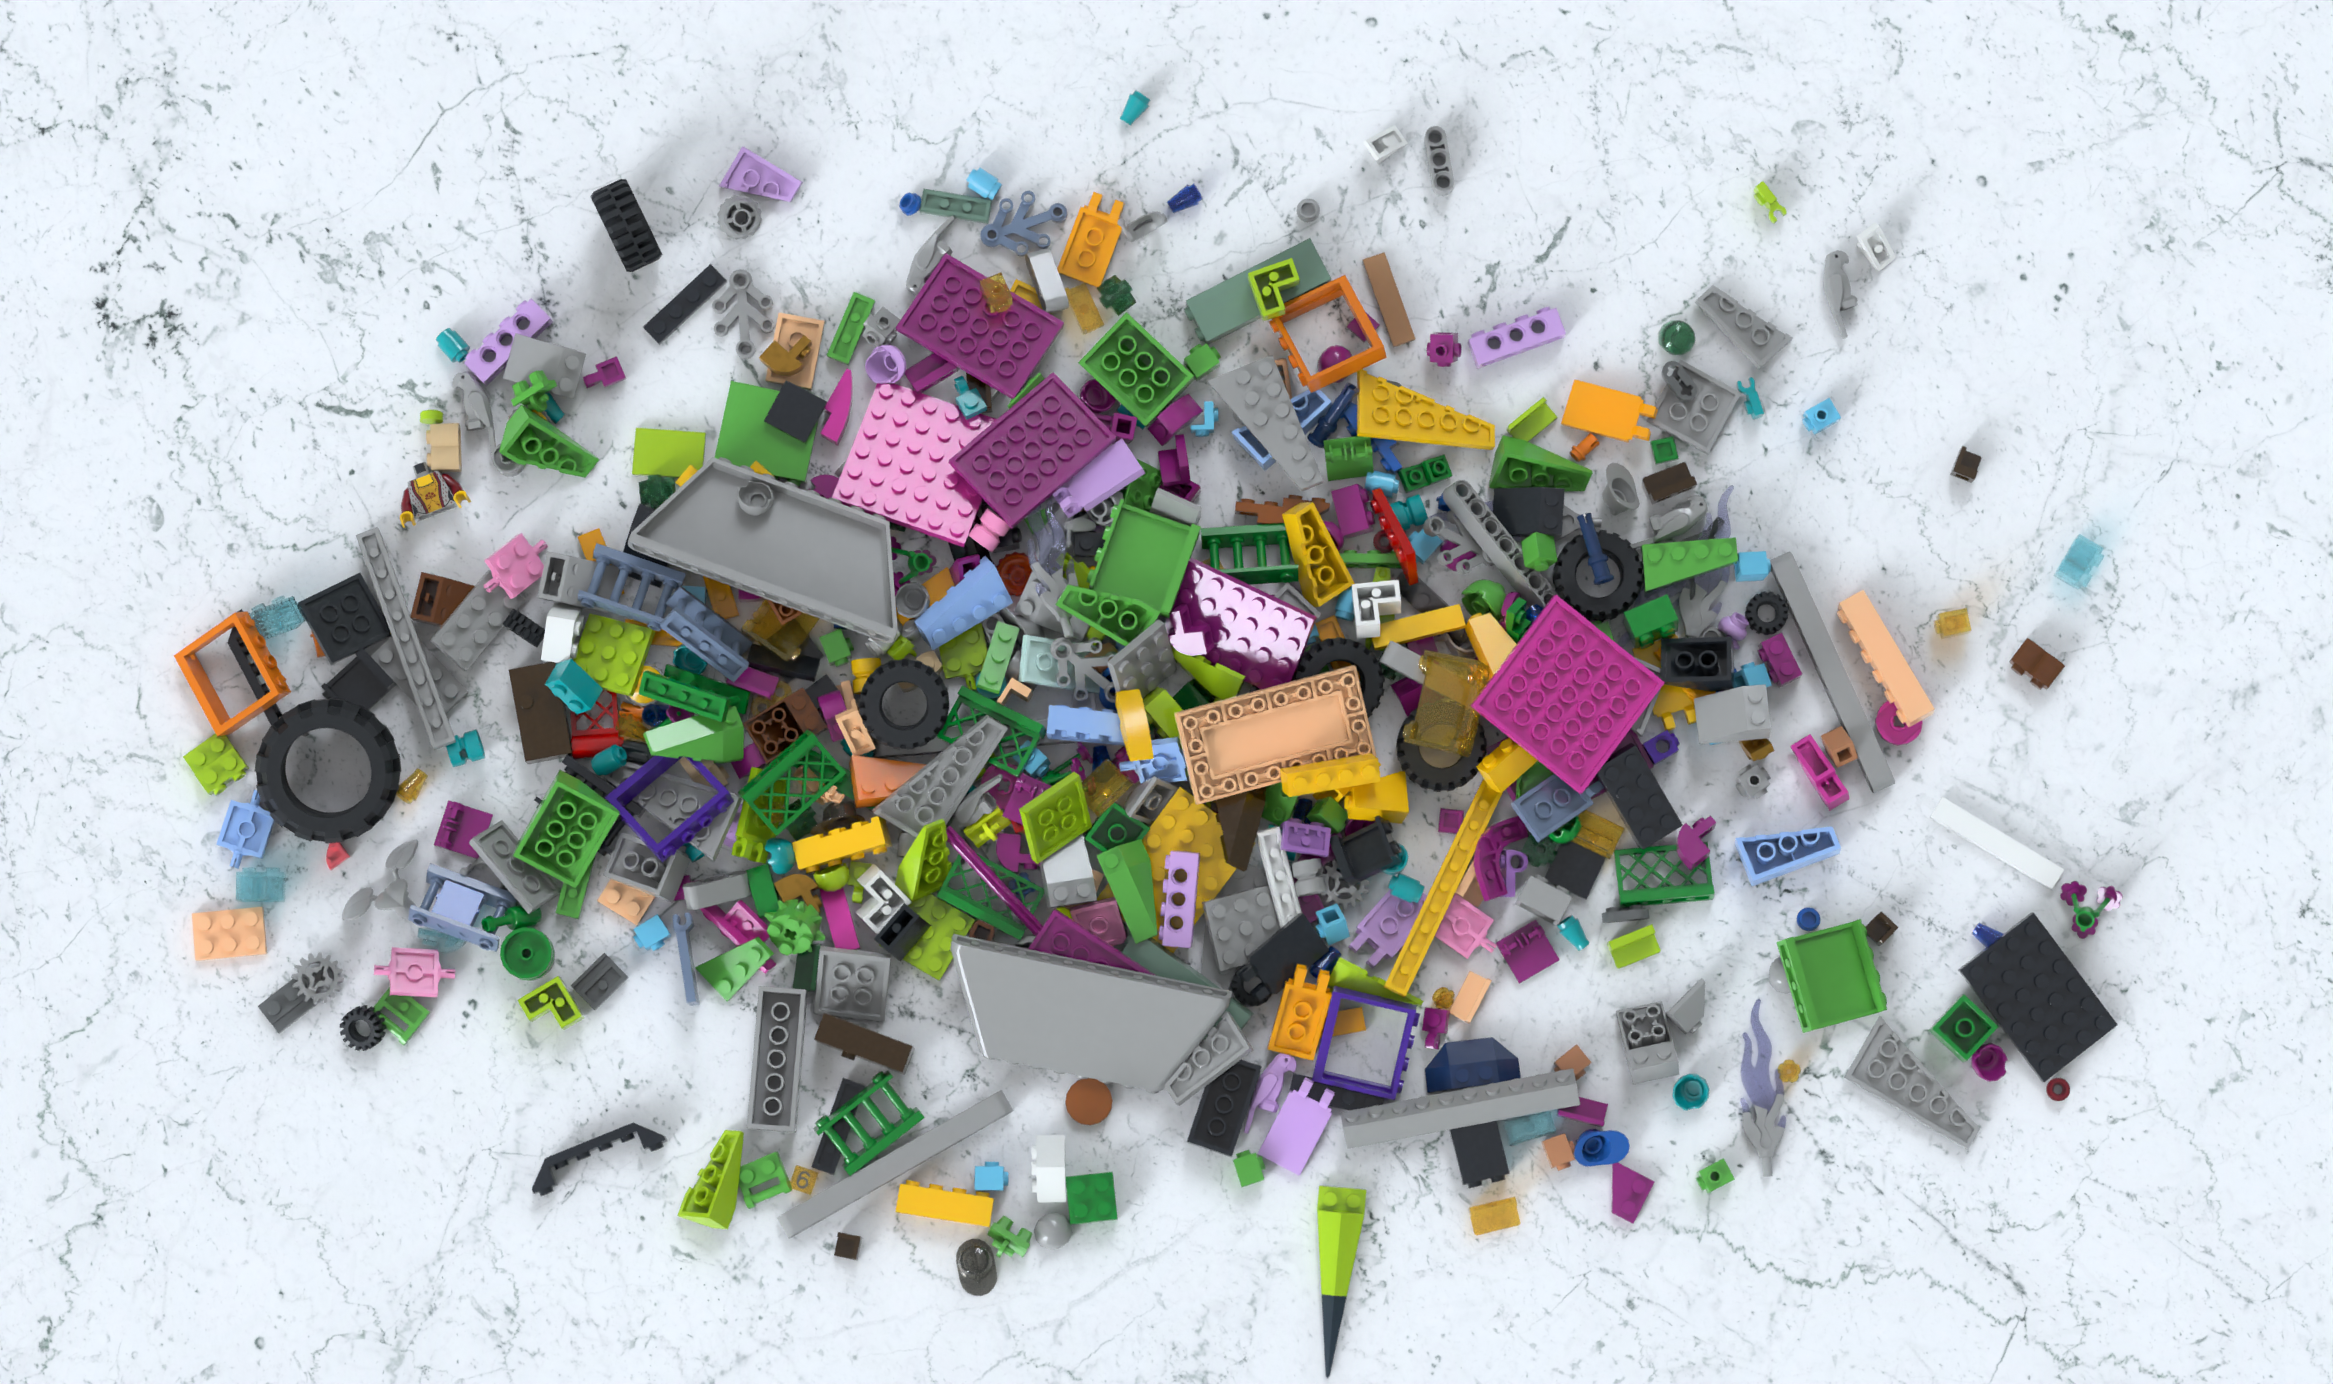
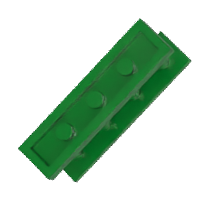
[1201,523,1299,585]
[639,664,751,722]
[813,1070,925,1176]

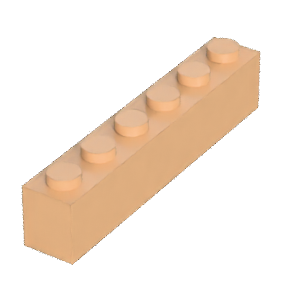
[1837,590,1935,728]

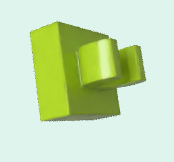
[886,635,917,660]

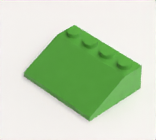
[1078,312,1195,427]
[513,770,620,888]

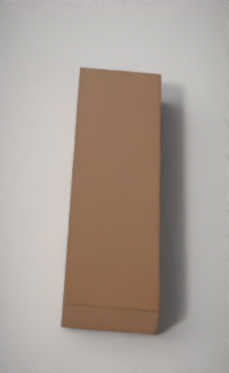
[1362,252,1415,348]

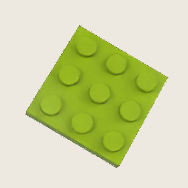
[573,613,655,697]
[1019,772,1092,864]
[879,894,976,981]

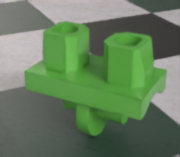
[511,370,557,412]
[987,1216,1032,1258]

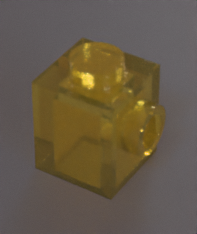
[980,272,1013,313]
[1934,608,1972,639]

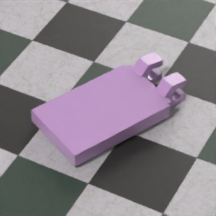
[1053,439,1145,518]
[1349,889,1427,969]
[1258,1077,1335,1176]

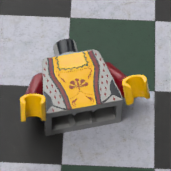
[400,462,471,528]

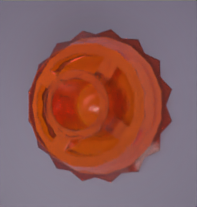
[996,552,1033,597]

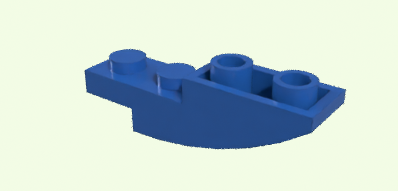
[1335,398,1402,474]

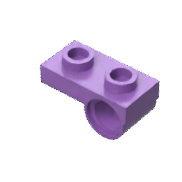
[1499,850,1528,897]

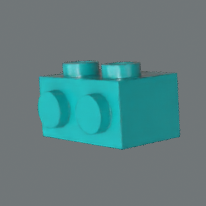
[545,659,603,714]

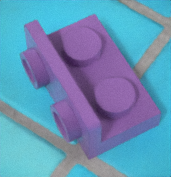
[1280,818,1331,857]

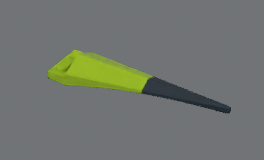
[1317,1185,1366,1379]

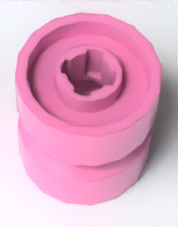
[968,508,1010,552]

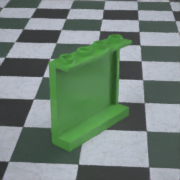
[714,381,819,487]
[1086,499,1201,618]
[1776,919,1887,1033]

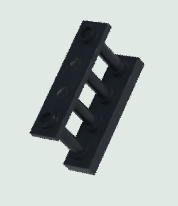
[534,755,645,857]

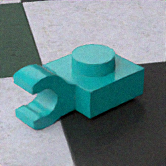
[954,376,987,420]
[1737,377,1764,420]

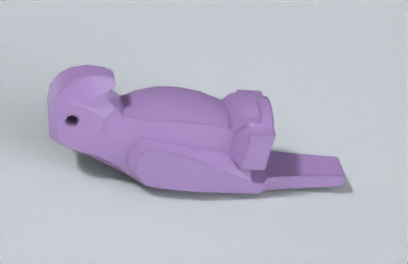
[1244,1053,1297,1134]

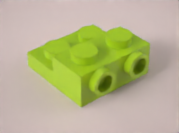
[183,733,249,795]

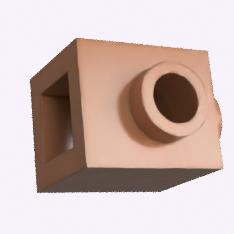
[1821,726,1858,768]
[1553,1044,1592,1081]
[1541,1133,1575,1171]

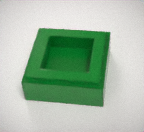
[1650,436,1679,465]

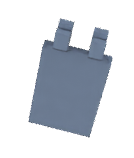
[1510,774,1604,842]
[673,912,700,1006]

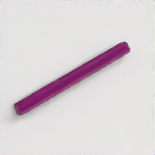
[946,827,1043,936]

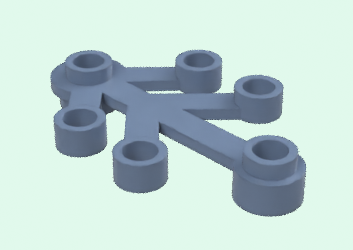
[980,191,1067,257]

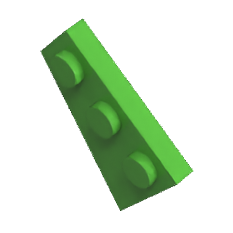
[695,937,774,1001]

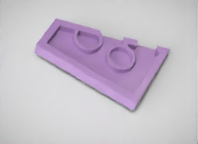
[719,146,803,202]

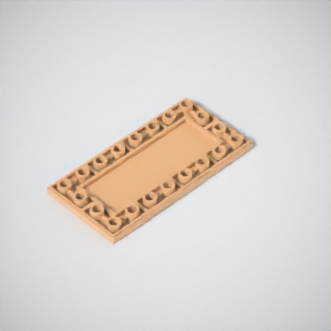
[1174,665,1376,805]

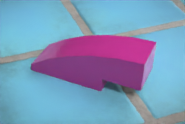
[820,369,853,446]
[1790,734,1850,811]
[819,888,861,950]

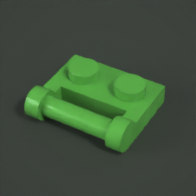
[373,987,431,1045]
[739,1151,792,1209]

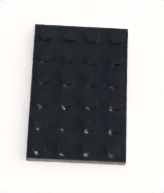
[1958,912,2118,1082]

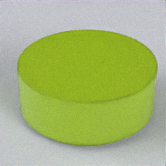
[420,410,443,424]

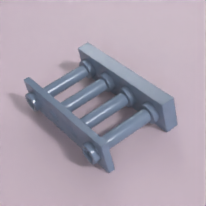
[577,543,686,631]
[660,586,754,682]
[408,863,518,952]

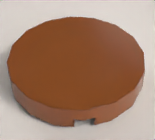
[1065,1078,1113,1126]

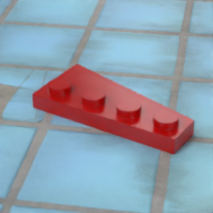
[1370,488,1418,586]

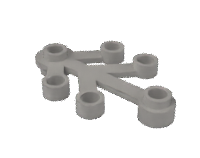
[712,270,775,359]
[1423,510,1495,575]
[1050,637,1117,703]

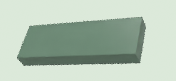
[920,188,992,224]

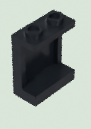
[321,648,397,710]
[1330,815,1402,886]
[1449,1121,1510,1188]

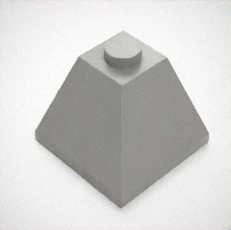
[1123,776,1179,825]
[1666,979,1705,1034]

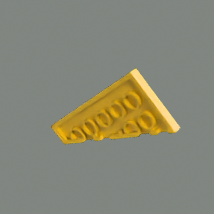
[1357,369,1495,450]

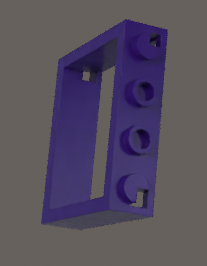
[605,755,734,862]
[1312,986,1420,1100]

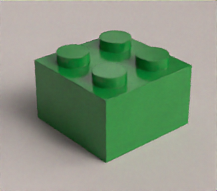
[1624,594,1679,649]
[1084,799,1150,852]
[1929,994,1998,1062]
[1065,1172,1118,1225]

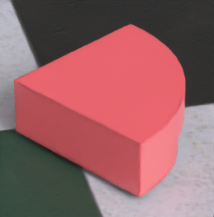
[326,842,350,870]

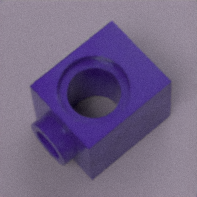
[1642,730,1680,766]

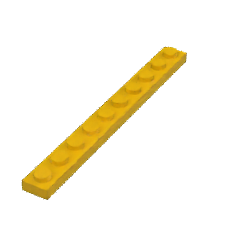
[1384,779,1503,998]

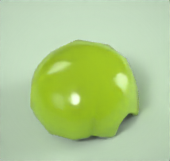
[813,863,850,891]

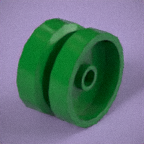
[500,927,555,981]

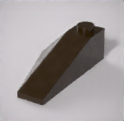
[1212,786,1266,872]

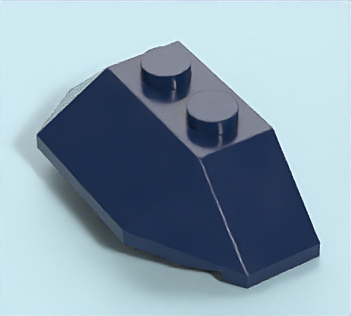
[1425,1037,1521,1093]

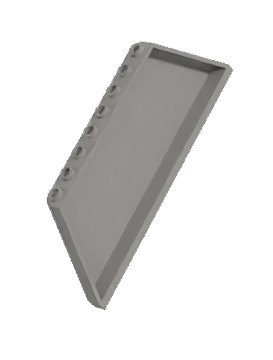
[628,457,898,643]
[950,934,1232,1093]

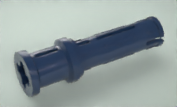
[1307,383,1359,448]
[1577,513,1614,585]

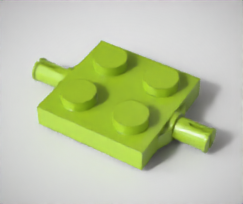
[939,623,988,690]

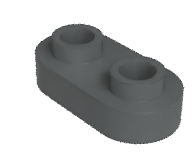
[1602,905,1649,923]

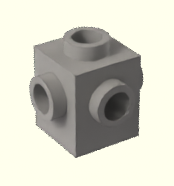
[862,307,901,347]
[1735,764,1771,799]

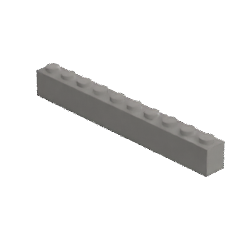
[1341,1069,1580,1149]

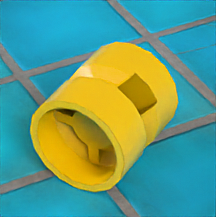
[851,658,881,695]

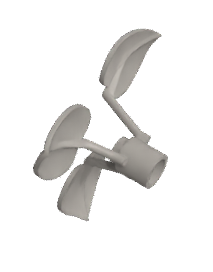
[342,840,418,921]

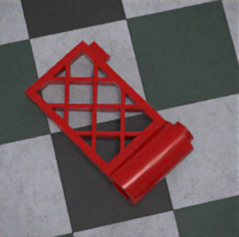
[570,690,625,759]

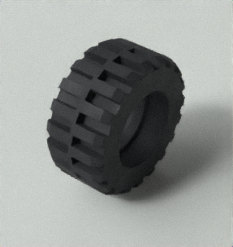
[590,179,662,272]
[1553,530,1644,622]
[1293,637,1385,718]
[859,659,949,750]
[1396,700,1487,792]

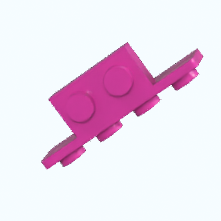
[700,900,776,973]

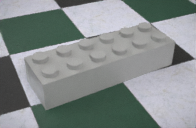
[747,986,808,1133]

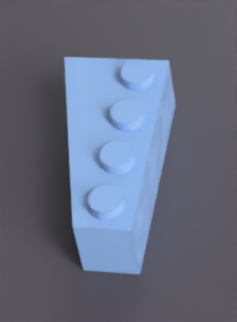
[1232,389,1332,471]
[914,556,1013,650]
[1047,705,1125,746]
[1735,826,1841,886]

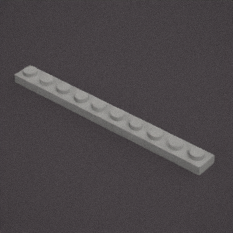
[356,527,456,750]

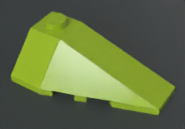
[1170,643,1245,702]
[677,1130,744,1229]

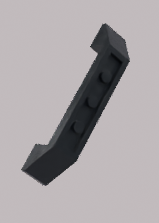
[227,609,310,737]
[532,1123,668,1196]

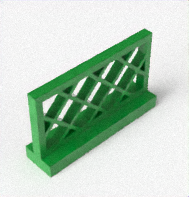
[937,686,1047,778]
[737,730,846,836]
[1614,842,1715,908]
[936,853,1044,940]

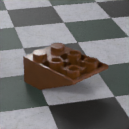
[410,572,475,627]
[743,687,827,764]

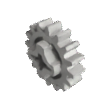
[1320,860,1370,910]
[291,952,344,1004]

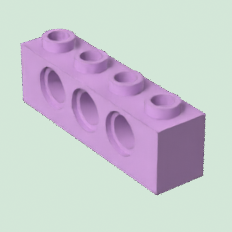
[464,299,553,386]
[1468,307,1566,369]
[1159,850,1200,948]

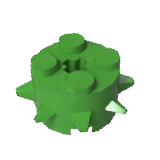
[764,899,826,955]

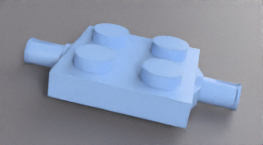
[1119,737,1188,784]
[216,790,275,869]

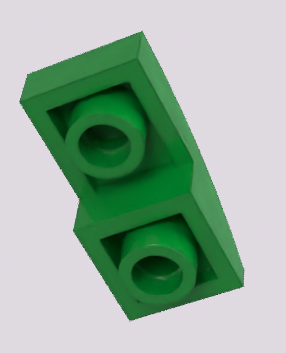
[1398,454,1453,493]
[1506,597,1531,644]
[746,863,779,918]

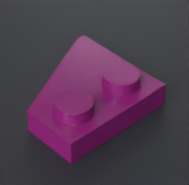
[1612,1163,1655,1224]

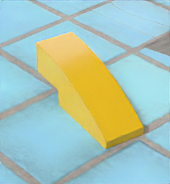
[1115,689,1153,761]

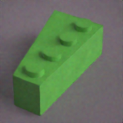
[1641,537,1738,594]

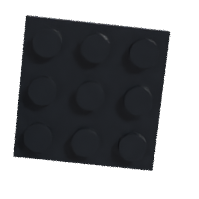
[297,573,392,665]

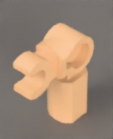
[793,765,845,805]

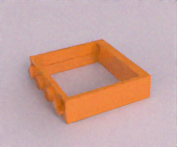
[1269,275,1387,393]
[174,611,291,736]

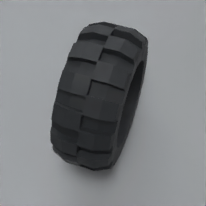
[255,698,401,844]

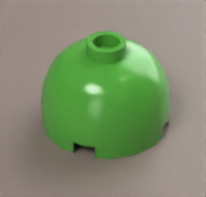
[1461,579,1506,622]

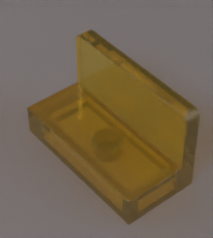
[1064,283,1104,335]
[1082,759,1133,817]
[1572,810,1624,859]
[1468,1197,1520,1236]

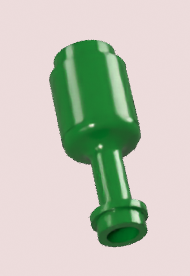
[482,905,542,932]

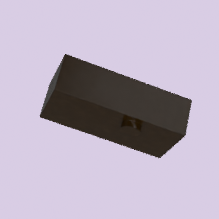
[509,662,573,764]
[814,1013,915,1075]

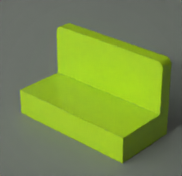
[1507,397,1558,442]
[1607,924,1661,969]

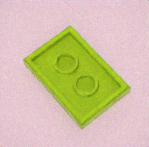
[632,428,706,478]

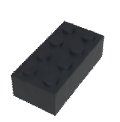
[1596,743,1683,850]
[1187,1060,1262,1158]

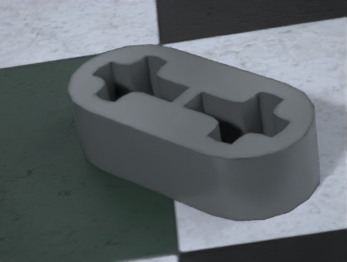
[1662,361,1697,402]

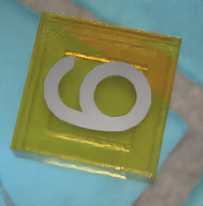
[790,1165,819,1195]

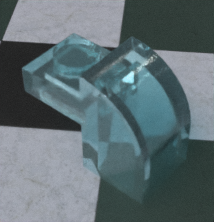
[417,928,467,954]

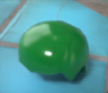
[1548,816,1581,843]

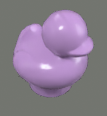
[1718,612,1749,649]

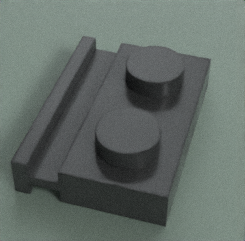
[571,953,629,1010]
[258,979,317,1034]

